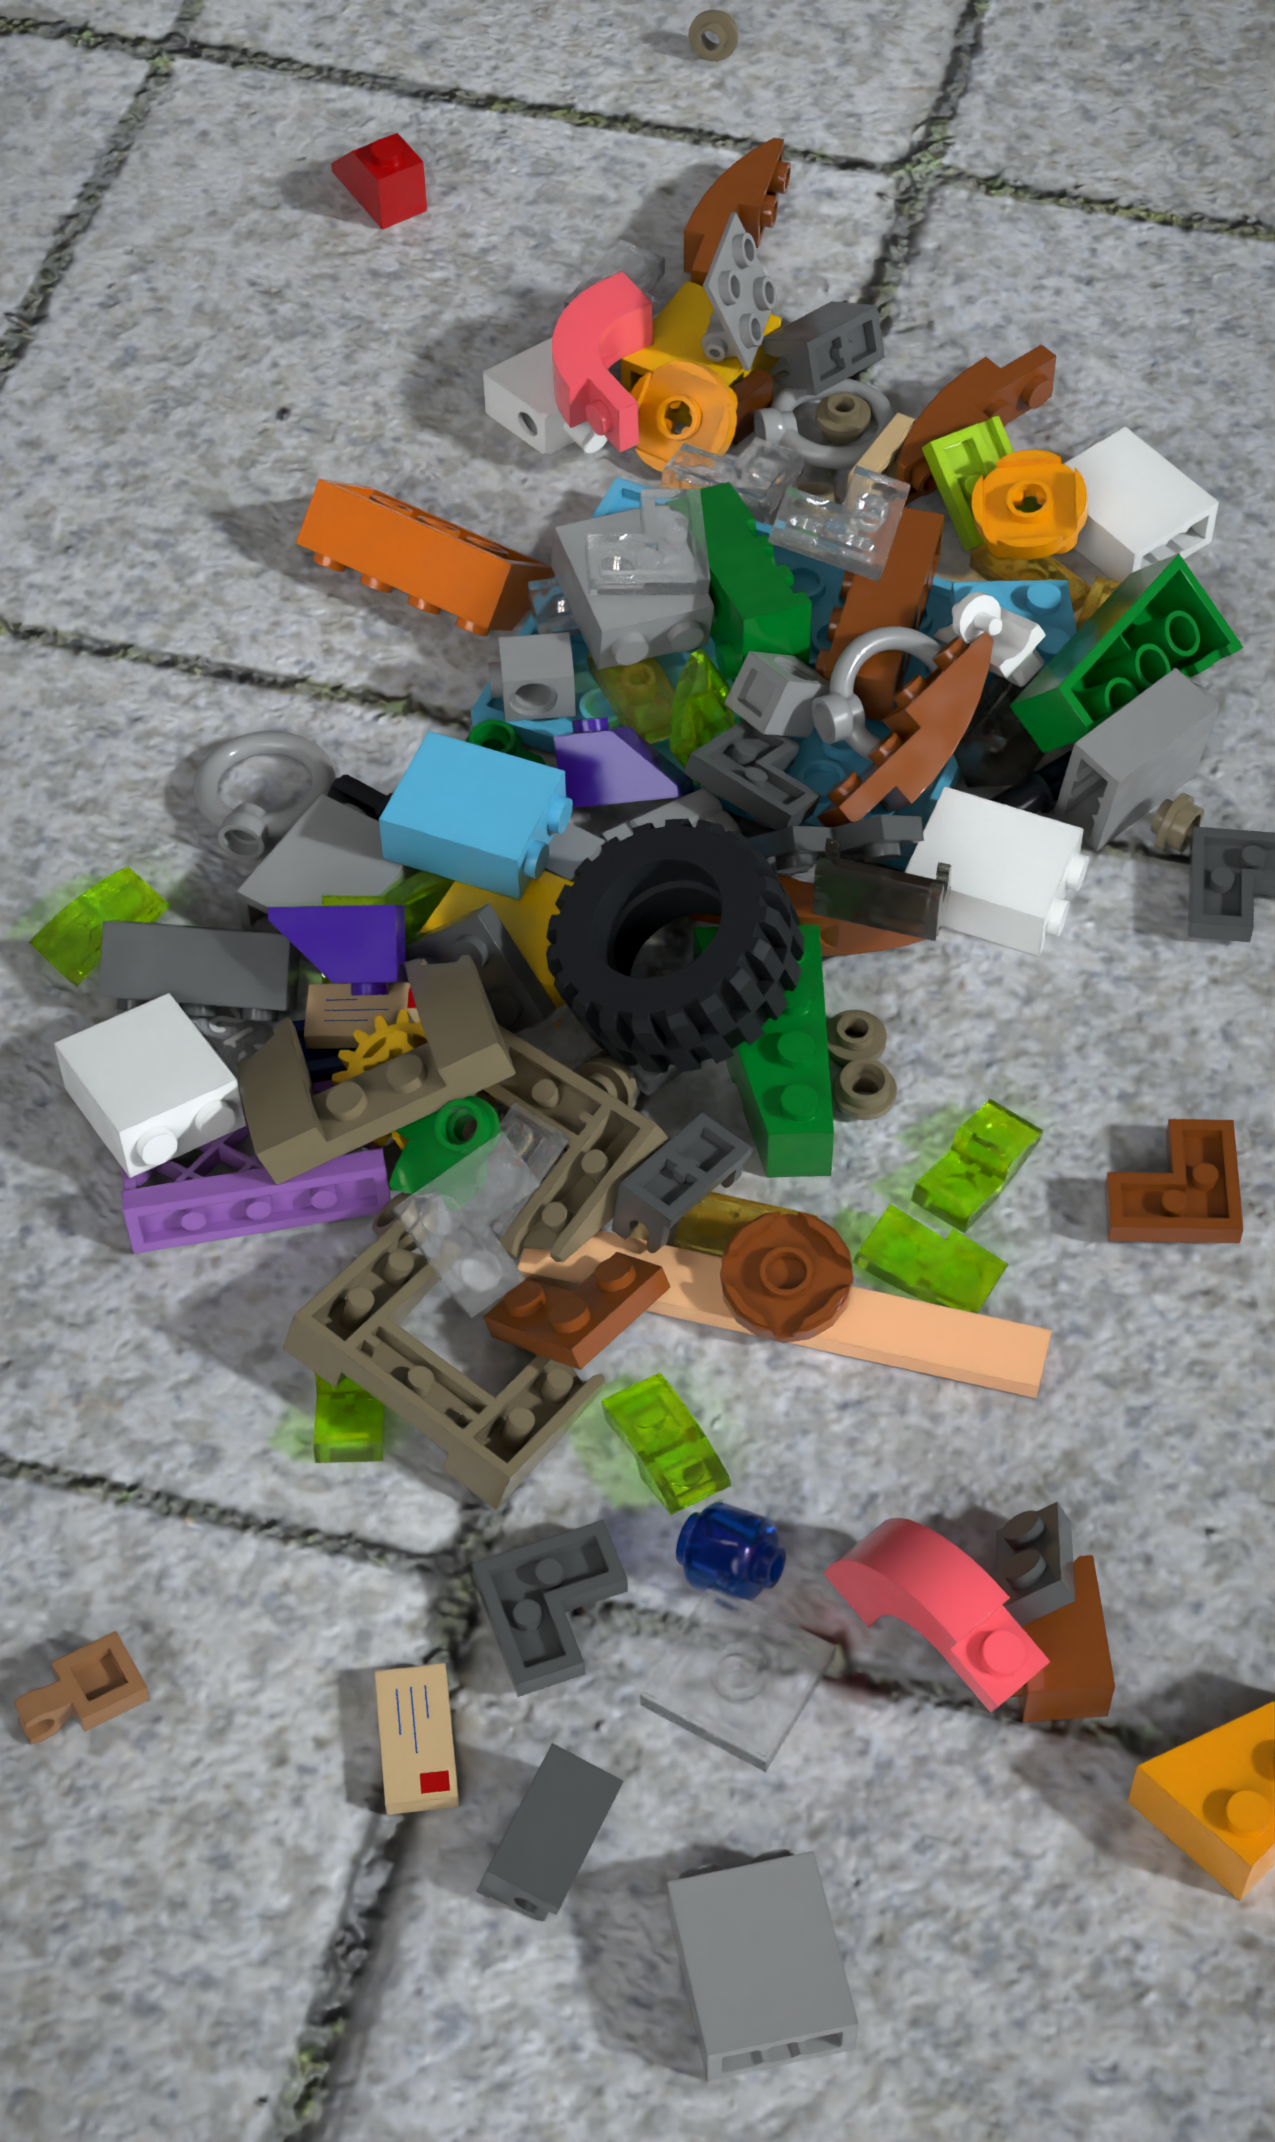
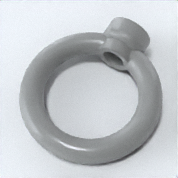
[753,378,897,469]
[812,626,942,762]
[193,731,336,860]

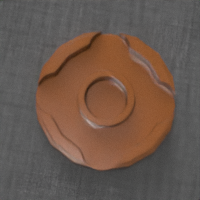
[720,1211,854,1343]

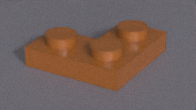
[1105,1119,1243,1243]
[483,1252,671,1370]

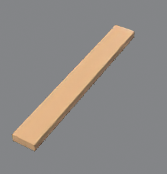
[517,1230,1052,1399]

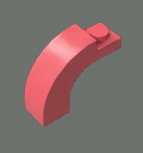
[552,271,653,452]
[823,1518,1051,1713]

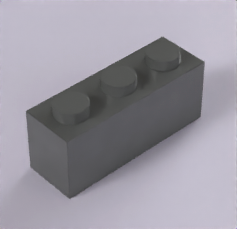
[98,920,300,1021]

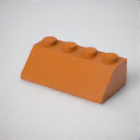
[296,479,555,637]

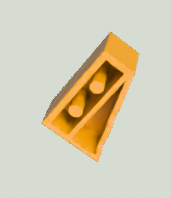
[1127,1701,1275,1901]

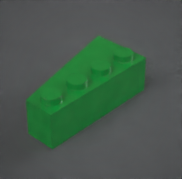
[664,481,812,684]
[1010,553,1244,753]
[693,924,834,1178]

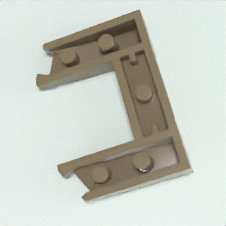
[237,955,516,1185]
[384,1024,670,1262]
[283,1224,605,1510]

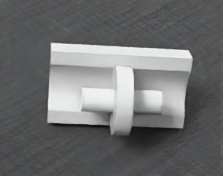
[933,592,1046,687]

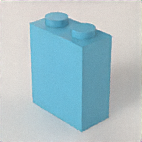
[379,731,573,900]

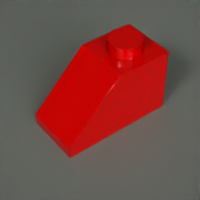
[331,132,427,230]

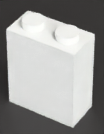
[1038,427,1219,585]
[903,786,1089,956]
[54,993,246,1178]

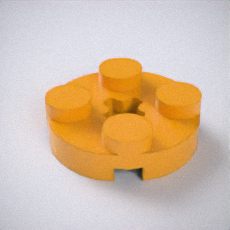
[630,361,738,475]
[971,449,1088,560]

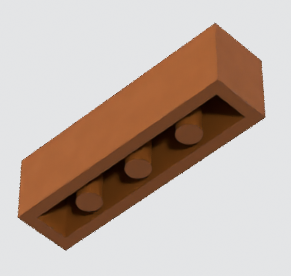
[815,502,945,722]

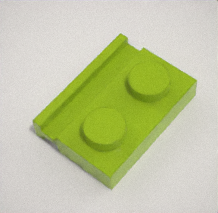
[922,415,1038,552]

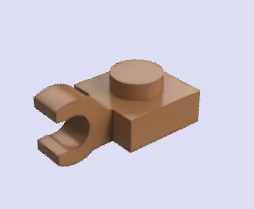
[14,1631,149,1745]

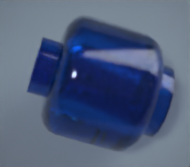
[676,1502,786,1603]

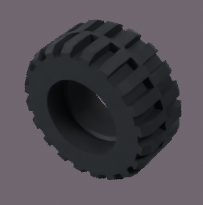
[546,819,804,1073]

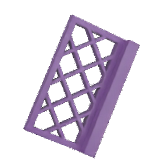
[121,1080,391,1254]

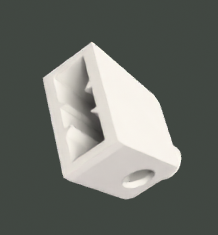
[483,337,608,454]

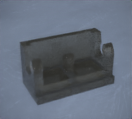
[953,673,1047,788]
[813,838,952,941]

